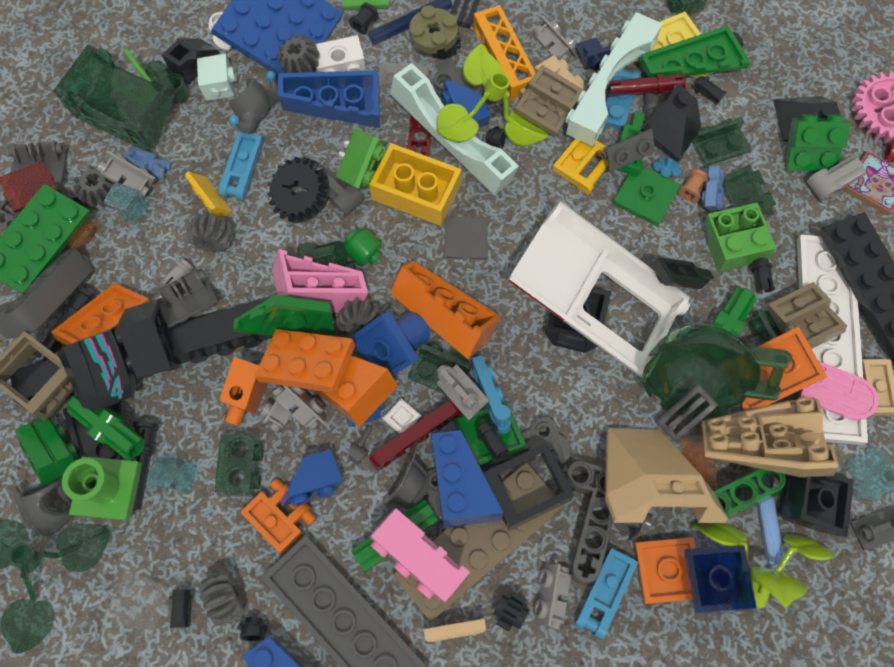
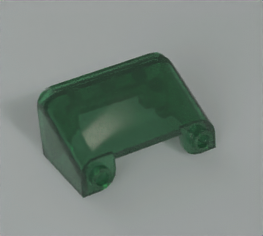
[53,44,176,153]

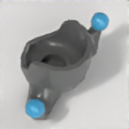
[228,71,280,134]

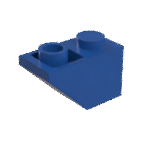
[441,80,491,128]
[280,449,343,507]

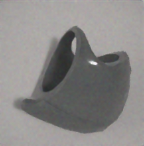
[12,479,72,536]

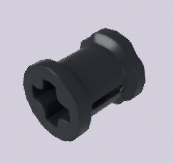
[349,2,379,35]

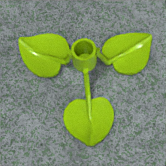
[436,44,548,146]
[691,522,835,608]

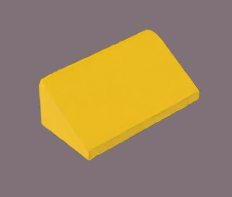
[185,172,232,217]

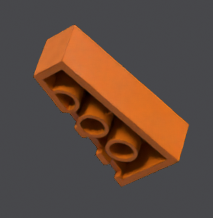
[390,261,502,359]
[313,356,398,428]

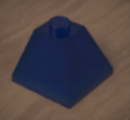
[684,545,757,614]

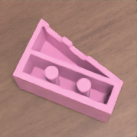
[272,249,368,312]
[369,508,470,602]

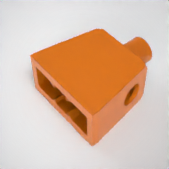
[220,357,269,427]

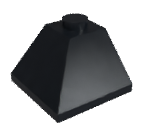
[640,83,701,162]
[773,96,840,142]

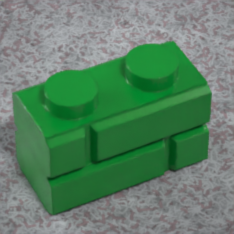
[15,417,78,485]

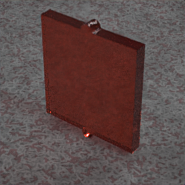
[0,161,57,213]

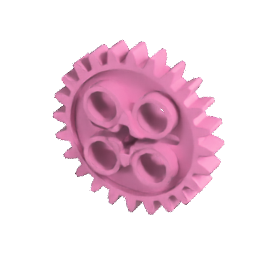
[851,71,894,144]

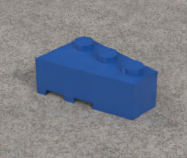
[431,430,504,529]

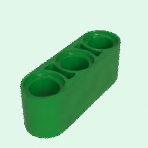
[714,469,785,519]

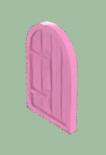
[799,361,879,421]

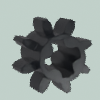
[493,592,530,632]

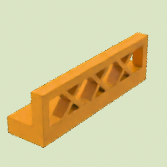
[473,5,536,101]

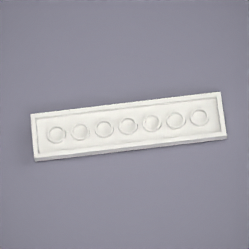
[797,235,868,445]

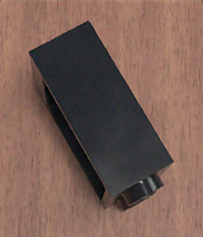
[483,443,575,532]

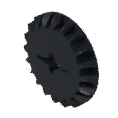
[267,157,329,223]

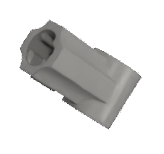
[807,155,866,203]

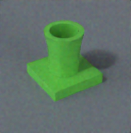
[62,456,142,521]

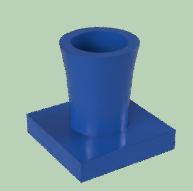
[350,311,430,376]

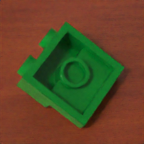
[785,114,851,171]

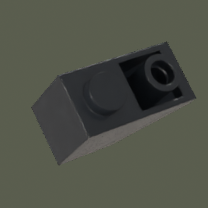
[162,38,220,85]

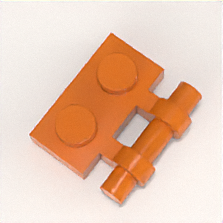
[240,478,317,555]

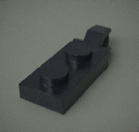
[652,258,715,289]

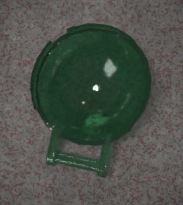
[642,324,792,418]

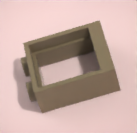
[0,331,74,422]

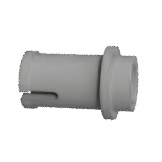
[160,258,194,292]

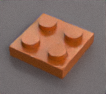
[633,537,705,605]

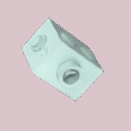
[197,53,237,100]

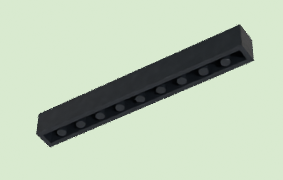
[10,298,273,408]

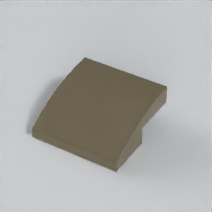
[514,65,584,137]
[767,282,847,348]

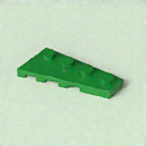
[639,26,751,77]

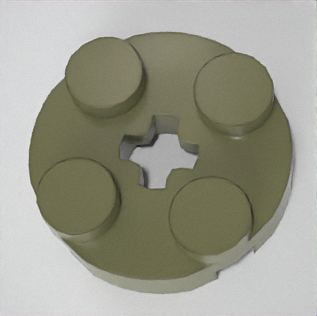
[409,5,458,54]

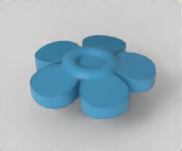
[653,157,681,177]

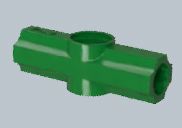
[697,287,758,365]
[67,395,146,461]
[351,500,439,573]

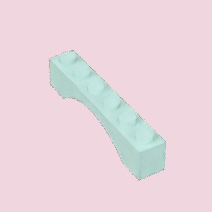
[565,12,662,147]
[390,63,519,196]

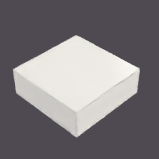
[382,398,422,434]

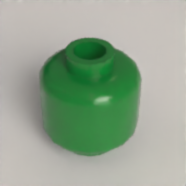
[343,228,382,267]

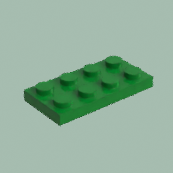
[0,184,91,294]

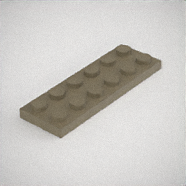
[393,463,565,623]

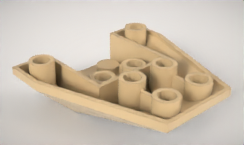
[702,397,838,477]
[605,428,728,523]

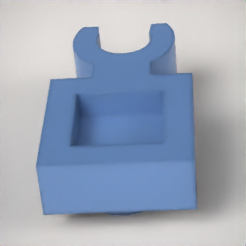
[122,146,171,178]
[702,165,724,213]

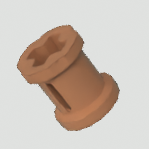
[678,169,709,203]

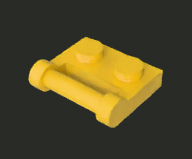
[552,138,609,195]

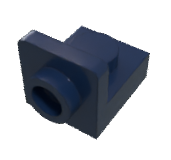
[575,37,610,70]

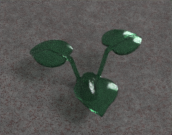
[0,520,110,654]

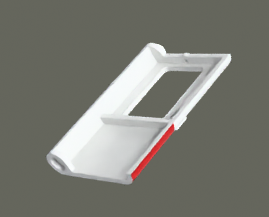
[508,201,690,379]

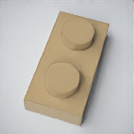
[862,359,894,416]

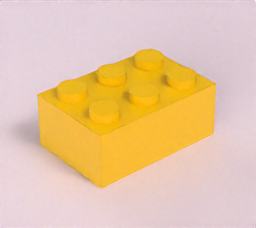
[369,143,462,226]

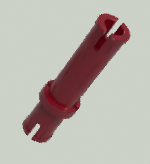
[608,74,686,97]

